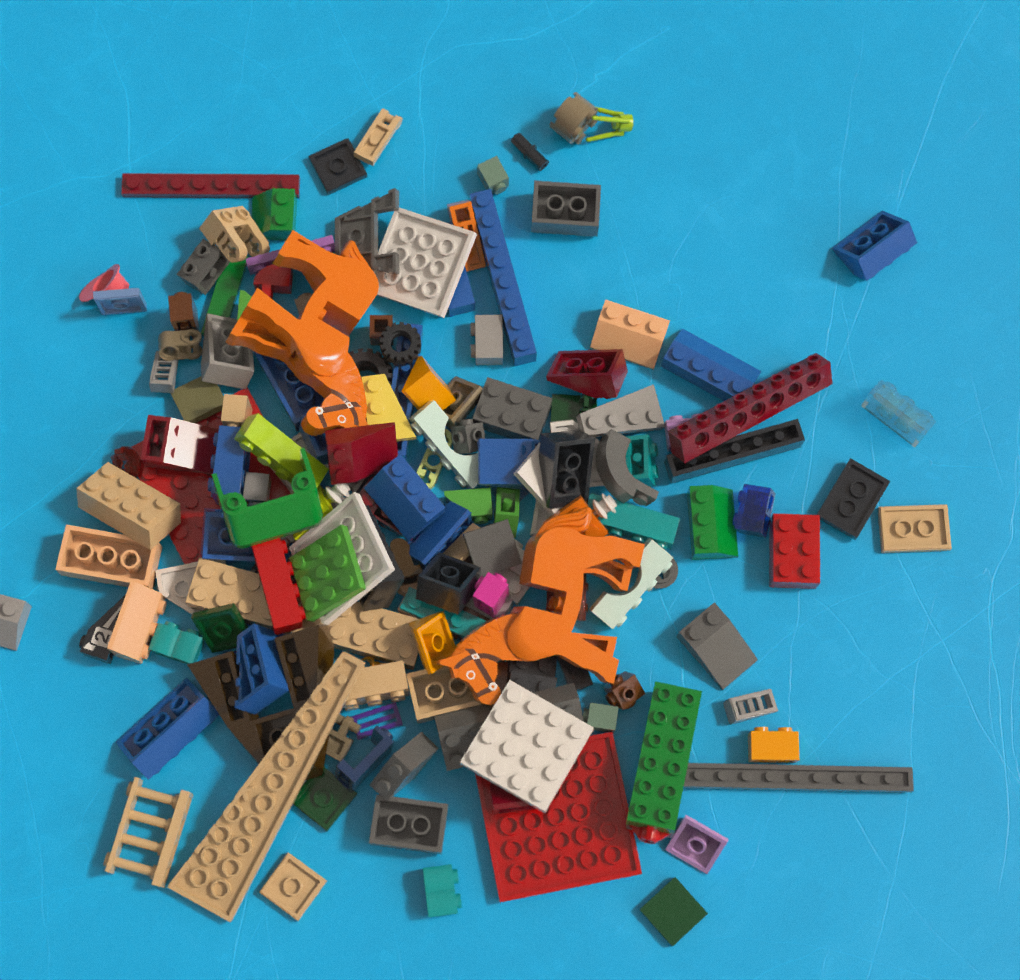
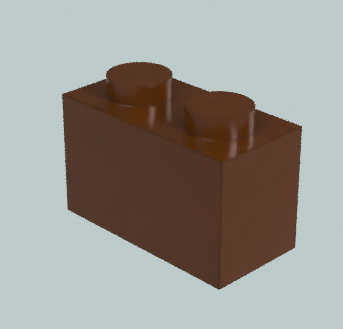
[168,292,199,331]

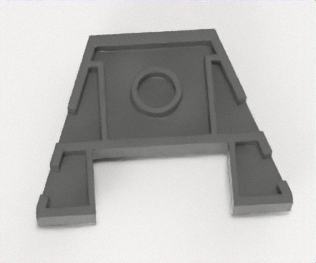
[335,188,399,275]

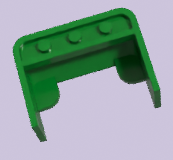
[212,448,323,548]

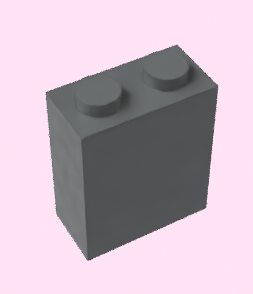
[370,732,439,801]

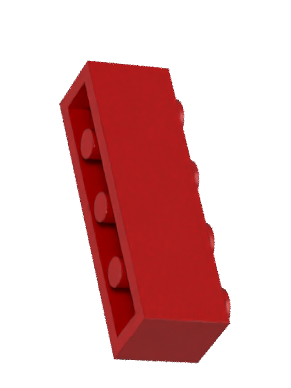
[251,538,306,635]

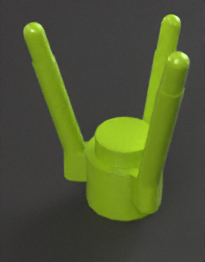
[586,107,633,142]

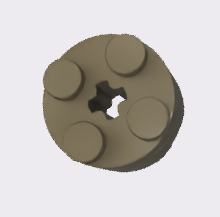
[549,92,598,145]

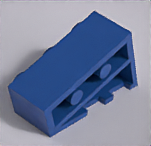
[235,624,289,714]

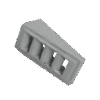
[149,351,179,393]
[723,689,778,725]

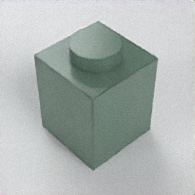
[477,156,509,194]
[583,703,618,734]

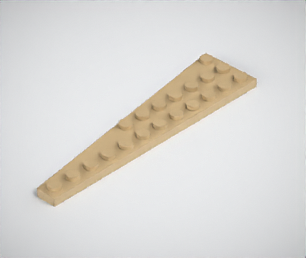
[168,651,365,922]

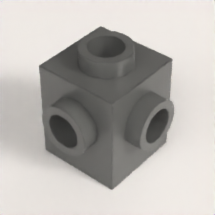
[451,419,485,454]

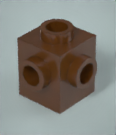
[603,671,646,710]

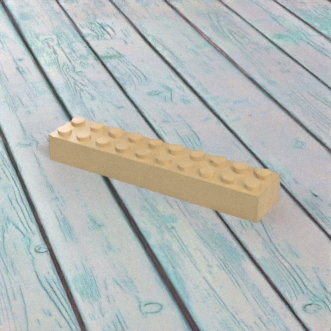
[185,558,419,670]

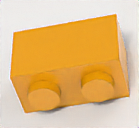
[748,727,799,763]

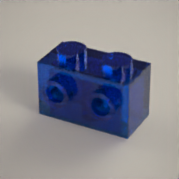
[733,484,776,538]

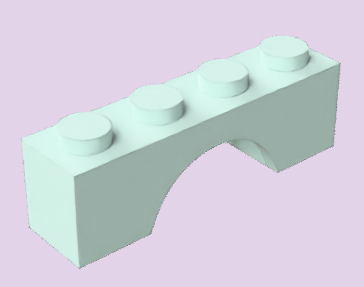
[409,400,478,489]
[589,538,673,629]

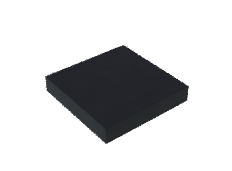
[309,138,368,195]

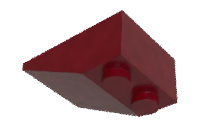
[546,349,628,399]
[325,422,398,485]

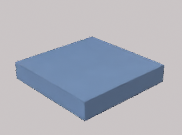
[93,288,147,315]

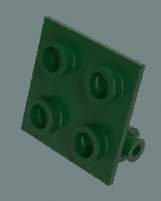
[550,394,597,433]

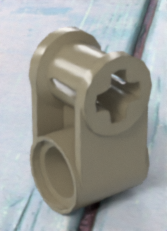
[158,329,202,361]

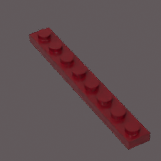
[121,173,300,198]

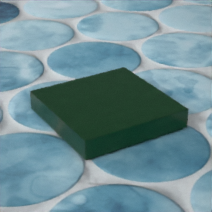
[191,603,248,653]
[293,767,357,832]
[639,877,708,947]

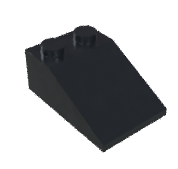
[539,430,595,509]

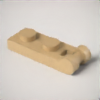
[354,108,403,166]

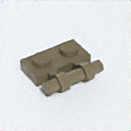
[326,714,361,762]

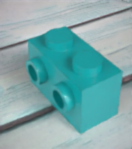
[626,434,659,487]

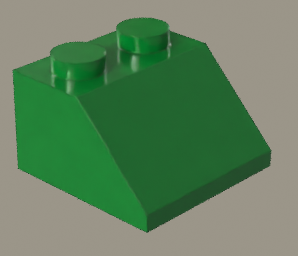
[251,188,297,240]

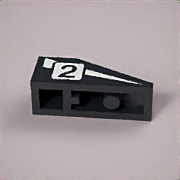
[79,594,126,664]

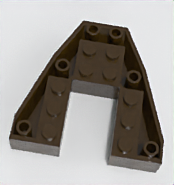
[188,624,334,780]

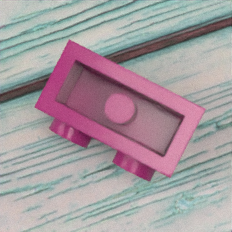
[473,572,509,618]

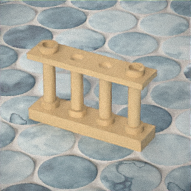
[104,777,194,888]

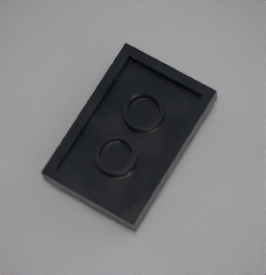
[817,458,890,540]

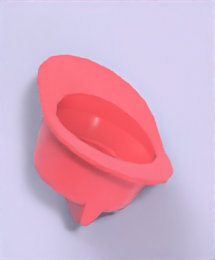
[79,264,129,302]

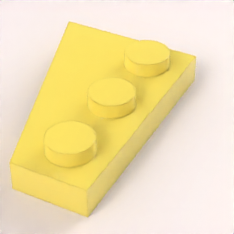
[362,374,416,442]

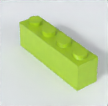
[234,413,329,488]

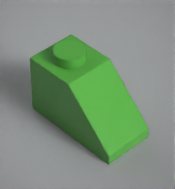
[493,487,520,538]
[444,488,493,524]

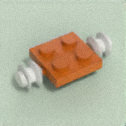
[543,493,617,537]

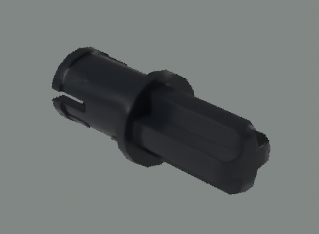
[511,133,549,171]

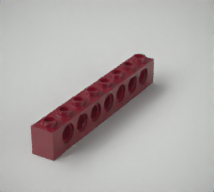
[668,353,833,463]

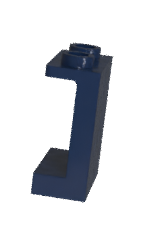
[334,725,394,793]

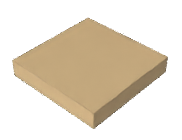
[259,852,327,921]

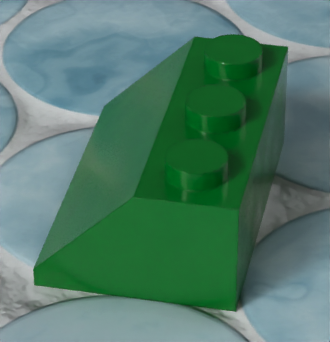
[687,485,738,560]

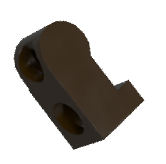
[389,538,423,586]

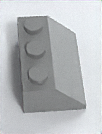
[0,594,32,651]

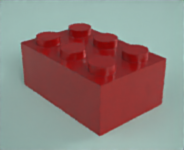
[769,513,820,589]

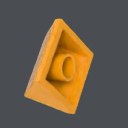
[402,356,456,410]
[409,611,456,674]

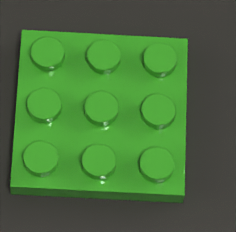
[289,525,366,622]

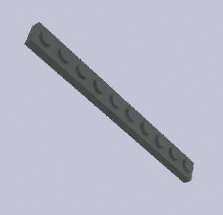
[683,763,914,793]

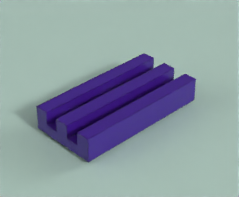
[351,702,403,740]

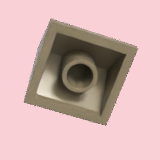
[443,376,483,429]

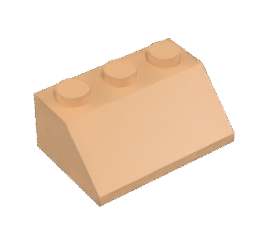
[590,299,670,370]
[107,581,167,664]

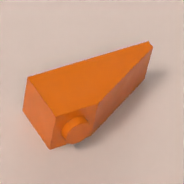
[446,199,486,272]

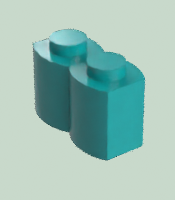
[148,621,205,665]
[423,864,462,917]

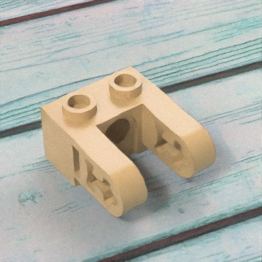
[199,206,270,263]

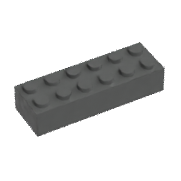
[434,683,584,771]

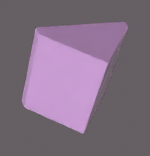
[665,815,729,874]

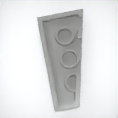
[576,384,665,437]

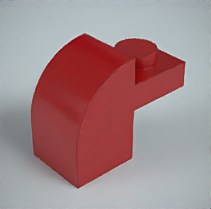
[253,264,293,300]

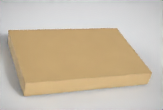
[877,504,952,553]

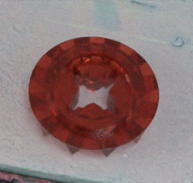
[110,446,141,478]

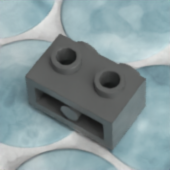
[177,239,230,295]

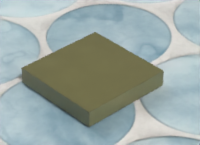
[171,376,224,423]

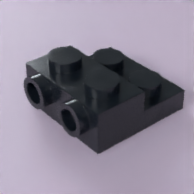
[506,655,557,693]

